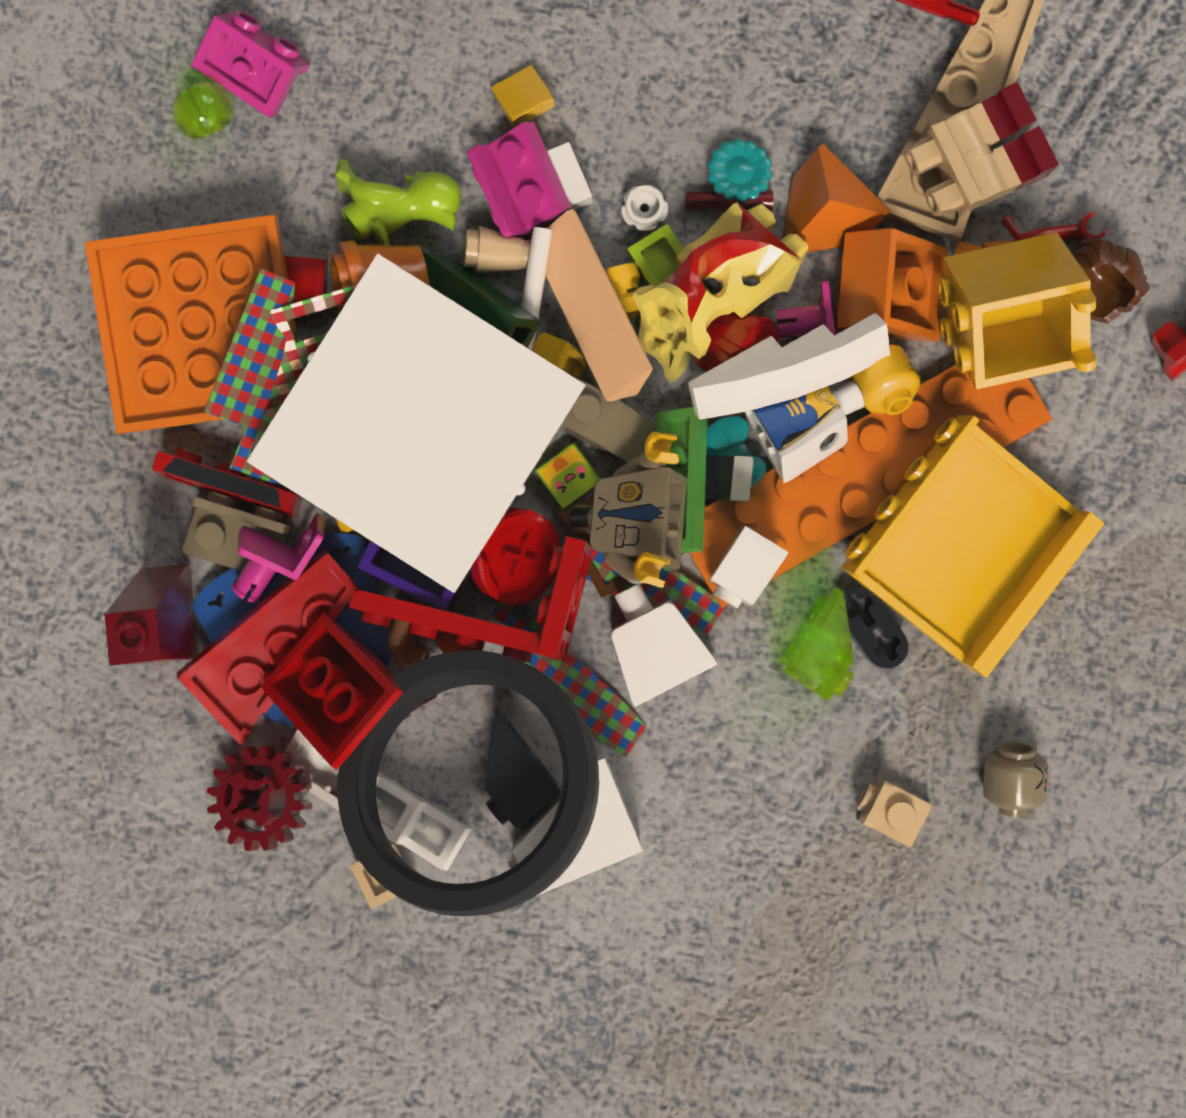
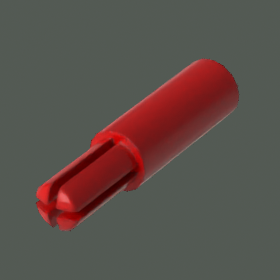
[894,0,980,26]

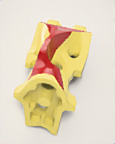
[632,203,808,383]

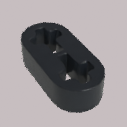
[836,586,908,668]

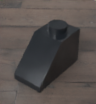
[485,714,562,829]

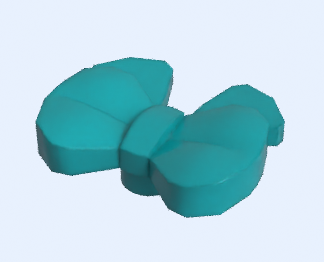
[706,416,767,487]

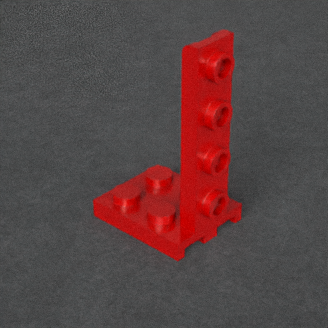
[349,536,593,663]

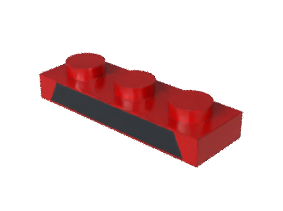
[152,448,302,519]

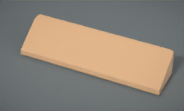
[545,209,653,402]

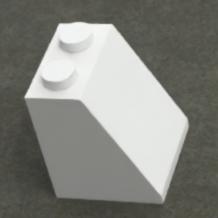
[508,753,643,896]

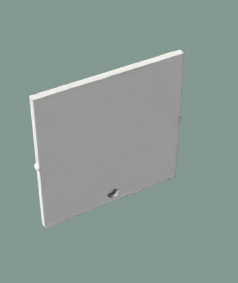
[246,253,586,593]

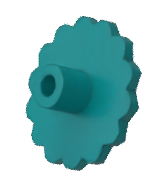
[707,138,773,203]

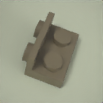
[181,491,292,581]

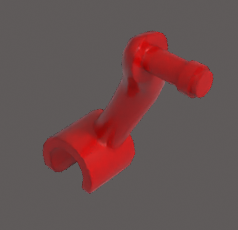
[1001,212,1108,242]

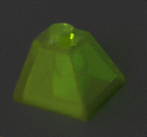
[774,587,854,702]

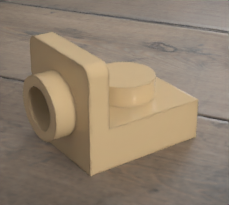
[856,777,933,848]

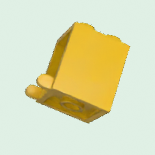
[937,232,1096,390]

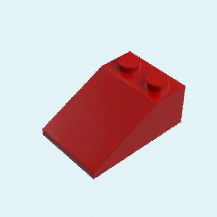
[260,613,403,770]

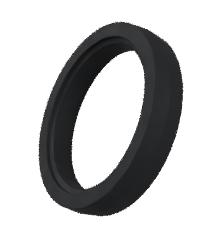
[337,650,599,916]

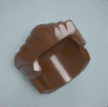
[1074,238,1150,323]

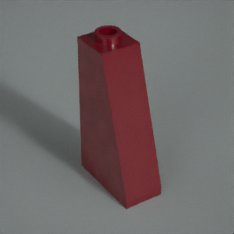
[104,564,199,666]

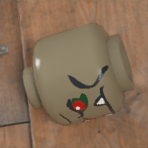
[983,742,1048,817]

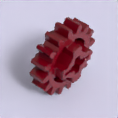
[207,746,313,851]

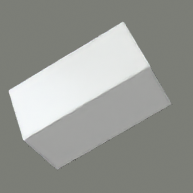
[547,142,592,210]

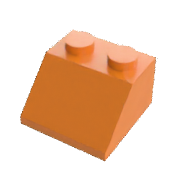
[837,228,948,342]

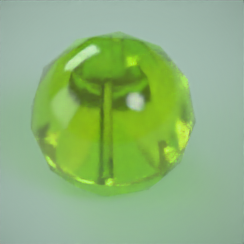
[172,81,233,141]

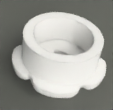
[621,185,668,232]

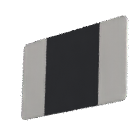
[705,455,753,501]

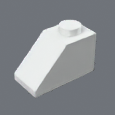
[708,526,789,609]

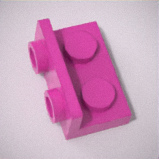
[191,11,311,118]
[467,122,572,237]

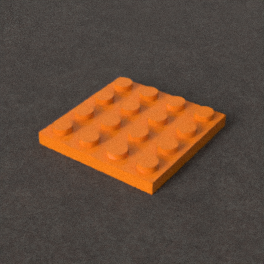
[84,215,298,434]

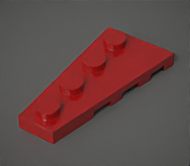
[176,548,359,746]

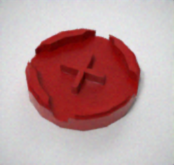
[471,507,560,605]

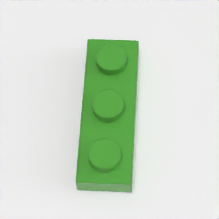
[656,407,707,554]

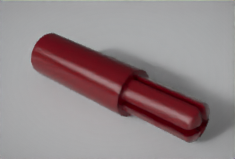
[685,190,773,211]

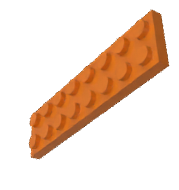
[688,365,1053,608]

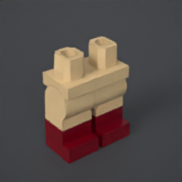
[904,81,1059,217]

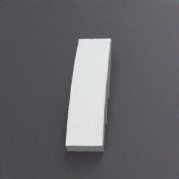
[688,313,890,420]
[285,730,472,871]

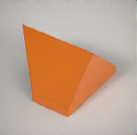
[782,144,890,253]

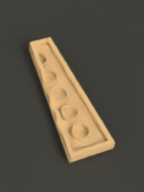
[877,0,1044,242]

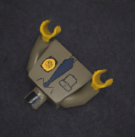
[571,432,687,588]

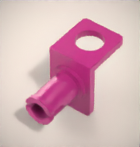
[776,281,835,340]
[231,513,324,603]

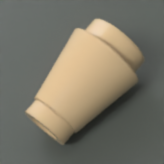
[462,226,531,274]

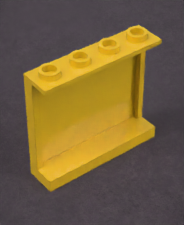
[841,415,1105,678]

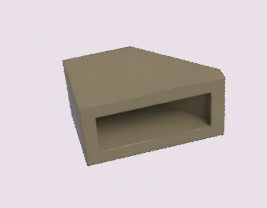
[559,378,656,464]

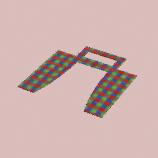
[204,268,295,489]
[491,544,726,757]

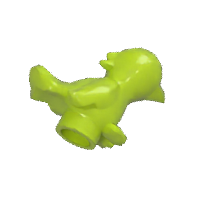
[335,159,462,245]

